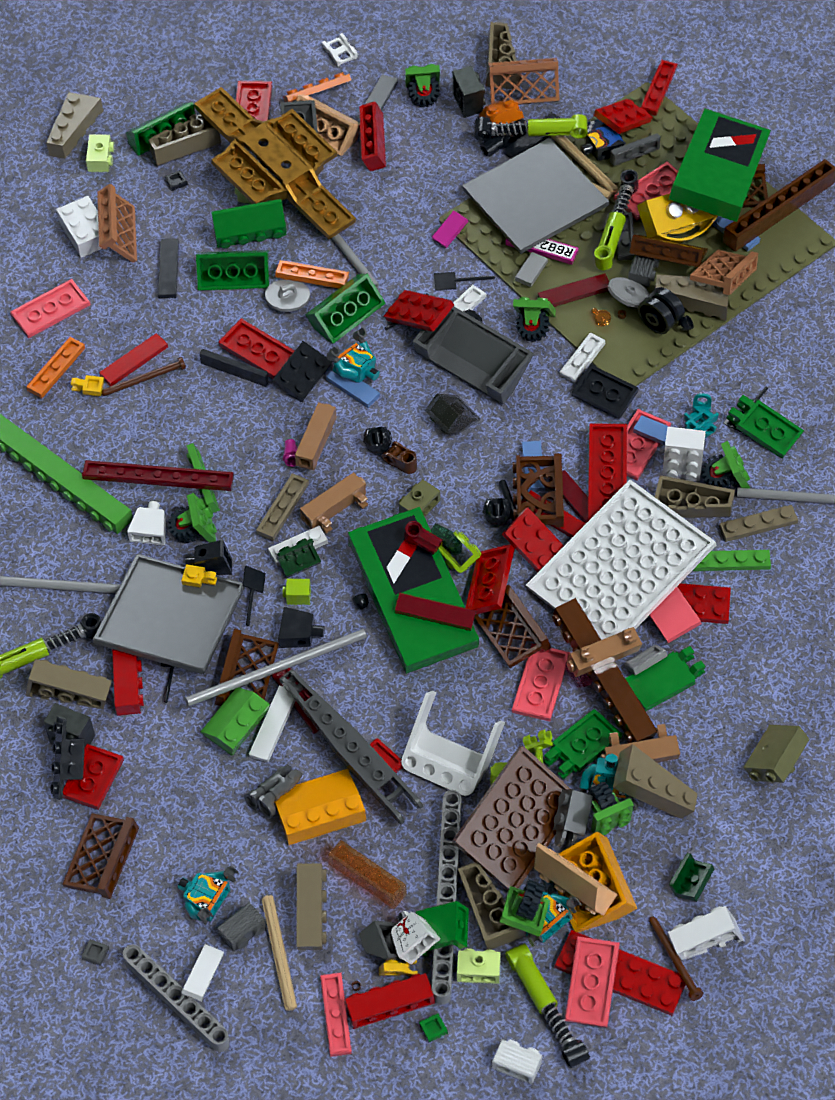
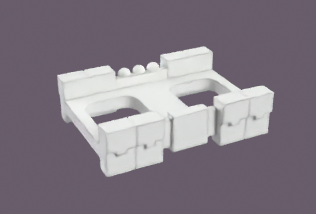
[322,33,358,67]

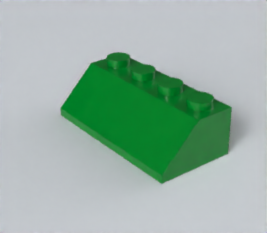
[126,102,195,156]
[211,199,287,248]
[196,250,270,290]
[305,273,386,344]

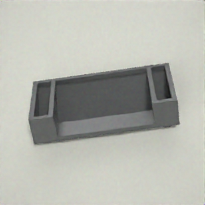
[413,307,534,404]

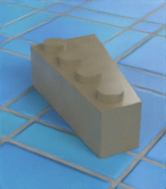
[485,22,522,89]
[46,92,103,159]
[149,114,221,166]
[655,275,729,321]
[655,475,735,518]
[25,659,112,709]
[613,744,698,819]
[458,862,526,950]
[296,863,327,950]

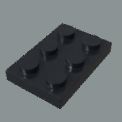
[272,341,333,402]
[572,364,639,419]

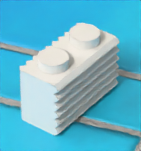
[492,1040,542,1084]

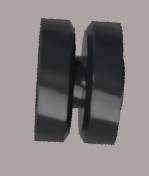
[638,287,685,334]

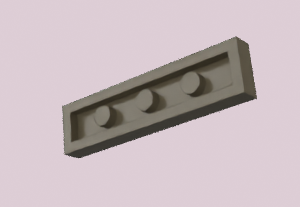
[256,473,309,541]
[719,505,798,542]

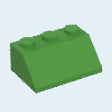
[200,687,270,756]

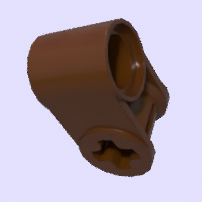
[382,441,418,474]

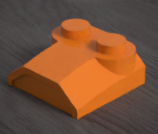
[479,100,524,124]

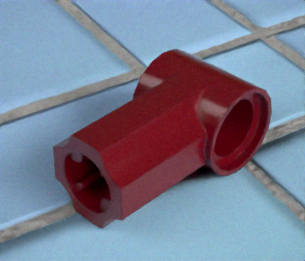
[404,521,443,555]

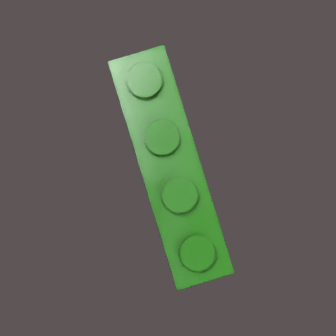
[186,443,220,513]
[693,550,771,571]

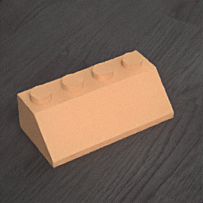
[296,95,360,156]
[534,843,617,915]

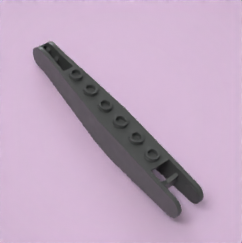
[279,669,423,825]

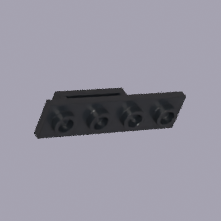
[50,716,85,800]

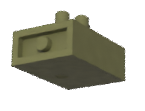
[743,724,810,783]

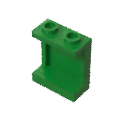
[416,901,469,957]

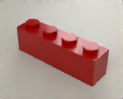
[359,101,386,171]
[112,649,144,716]
[345,973,434,1029]

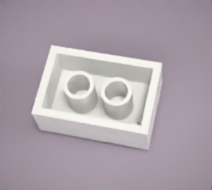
[56,196,102,257]
[662,427,706,482]

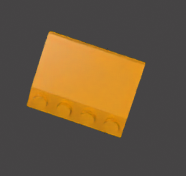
[274,769,366,845]
[555,832,638,933]

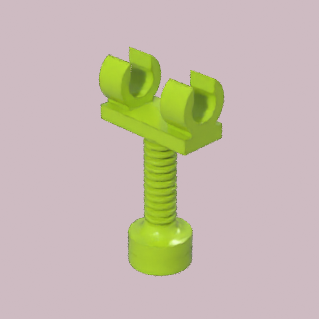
[523,729,553,763]

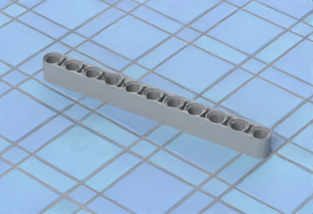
[432,790,462,1005]

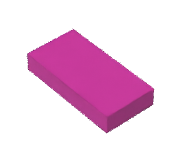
[432,211,468,249]

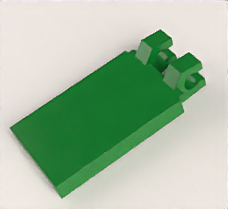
[726,395,804,459]
[625,646,706,711]
[543,709,623,780]

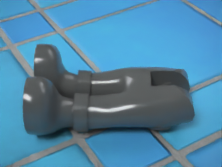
[244,764,302,818]

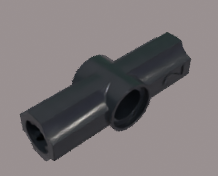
[480,118,527,157]

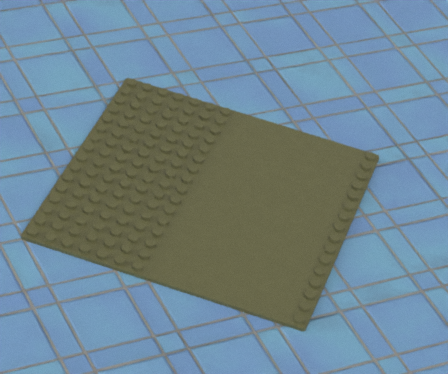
[439,82,835,386]

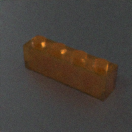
[328,840,407,910]

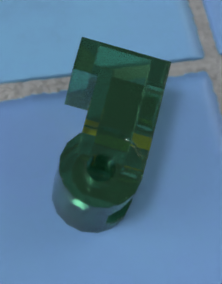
[431,523,463,556]

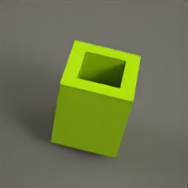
[282,579,311,605]

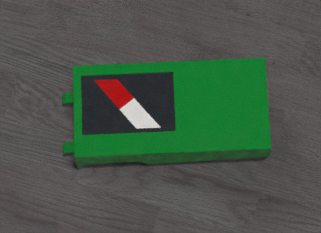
[668,108,771,222]
[348,507,480,674]

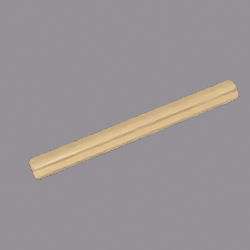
[551,136,618,195]
[262,895,297,1011]

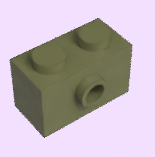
[398,479,441,517]

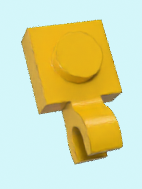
[71,375,104,396]
[181,564,217,588]
[379,960,418,976]

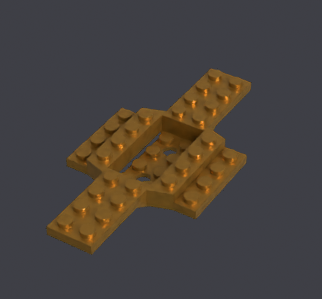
[194,87,356,240]

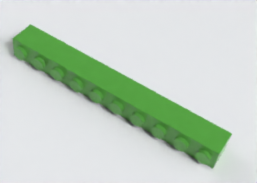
[0,414,133,534]

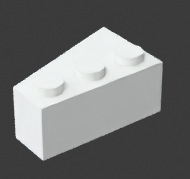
[668,906,744,960]

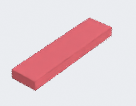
[320,973,352,1057]

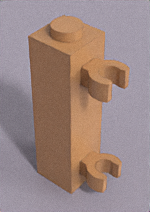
[295,402,337,470]
[300,472,368,534]
[566,627,642,677]
[601,724,680,763]

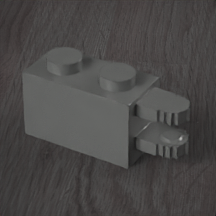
[553,789,593,849]

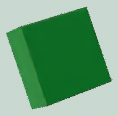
[419,1013,448,1043]

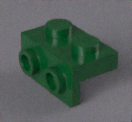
[276,538,321,579]
[669,853,715,902]

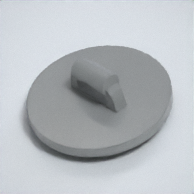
[608,277,650,308]
[265,279,310,312]

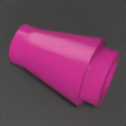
[283,439,298,467]

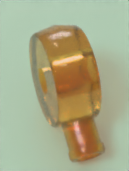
[591,308,611,326]

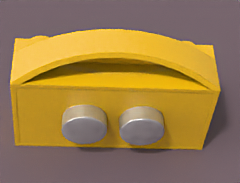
[637,194,718,243]

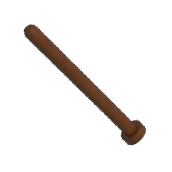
[102,357,186,396]
[649,916,704,1001]

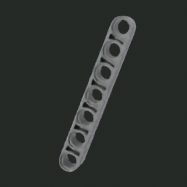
[123,944,230,1052]

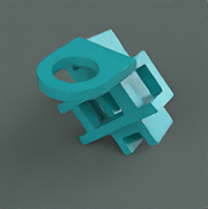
[684,393,719,438]

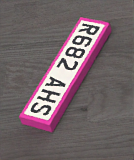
[506,239,579,265]

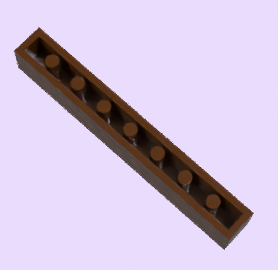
[723,159,835,252]
[552,598,657,743]

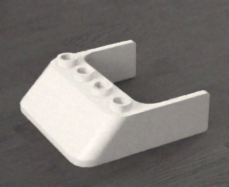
[401,691,505,796]

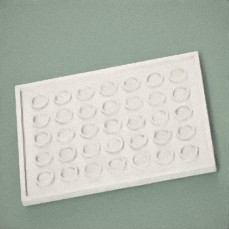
[526,480,717,640]

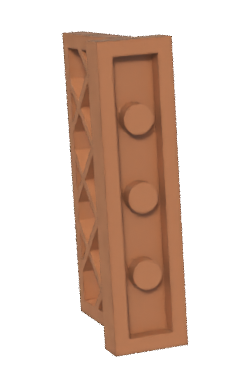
[488,58,560,104]
[97,184,137,263]
[690,250,758,295]

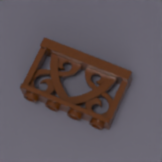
[512,453,564,527]

